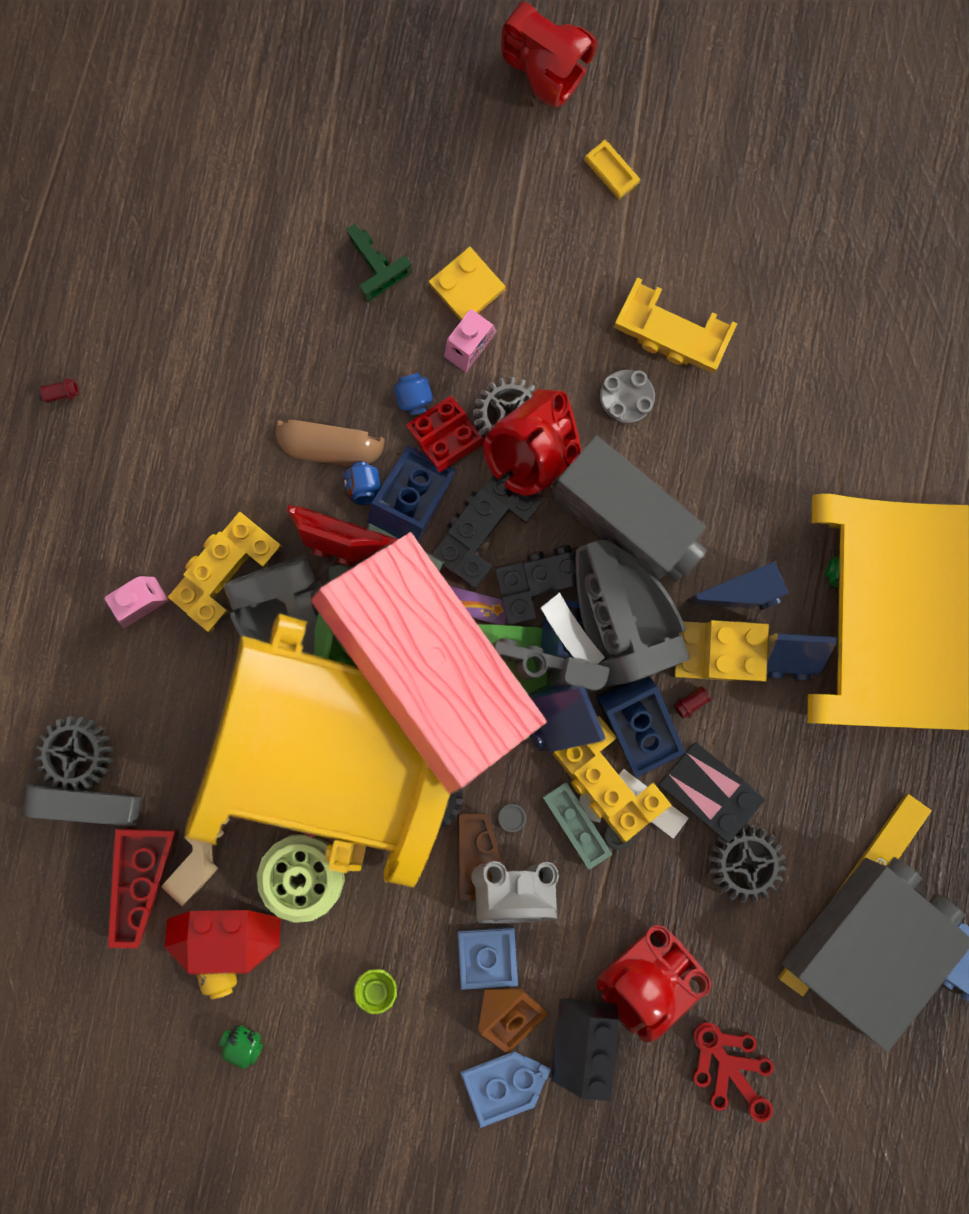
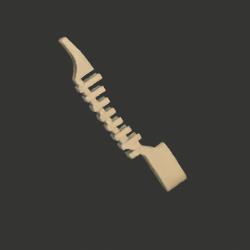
[162,817,230,907]

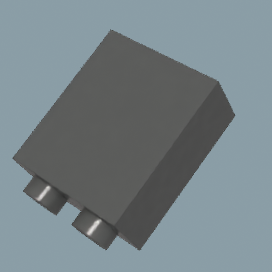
[552,435,707,583]
[781,857,969,1052]

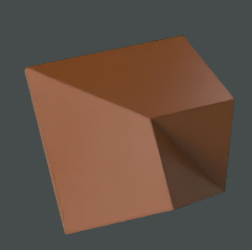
[477,989,549,1054]

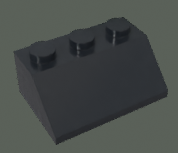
[551,999,620,1101]

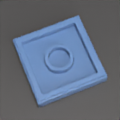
[458,927,518,990]

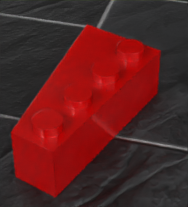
[108,827,177,948]

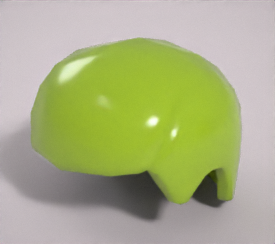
[353,969,397,1014]

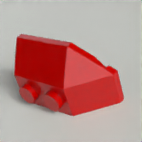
[287,505,399,566]
[164,910,281,975]

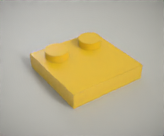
[429,247,506,320]

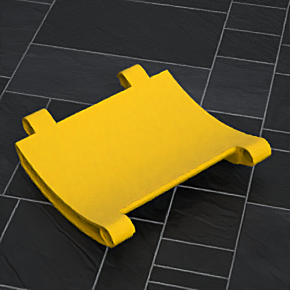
[807,494,969,730]
[185,614,450,887]

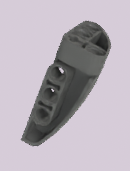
[576,540,690,686]
[223,556,323,655]

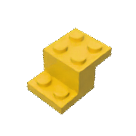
[674,621,769,682]

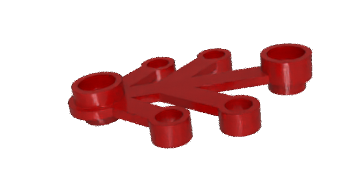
[692,1022,774,1123]

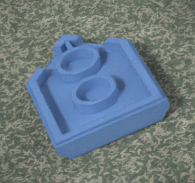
[461,1051,551,1128]

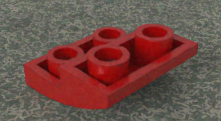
[406,396,484,473]

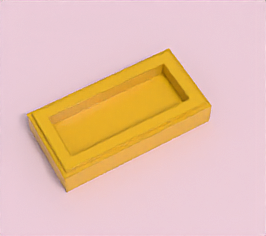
[584,140,640,200]

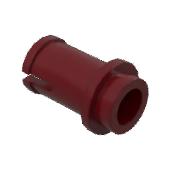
[40,378,79,403]
[674,686,712,719]

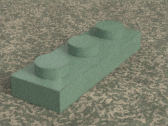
[543,782,613,870]

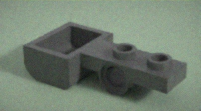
[492,638,610,693]

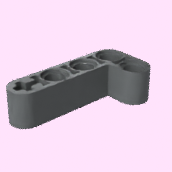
[22,784,141,826]

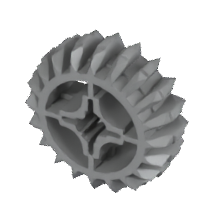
[473,377,535,437]

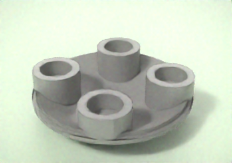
[600,370,655,423]

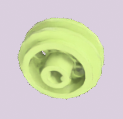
[257,834,345,923]

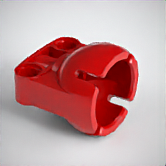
[501,1,598,108]
[483,389,581,495]
[596,925,711,1043]

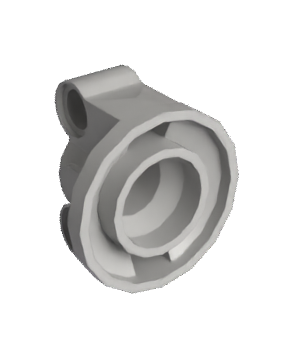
[471,861,559,923]

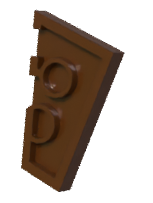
[457,813,505,901]

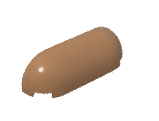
[275,420,385,467]

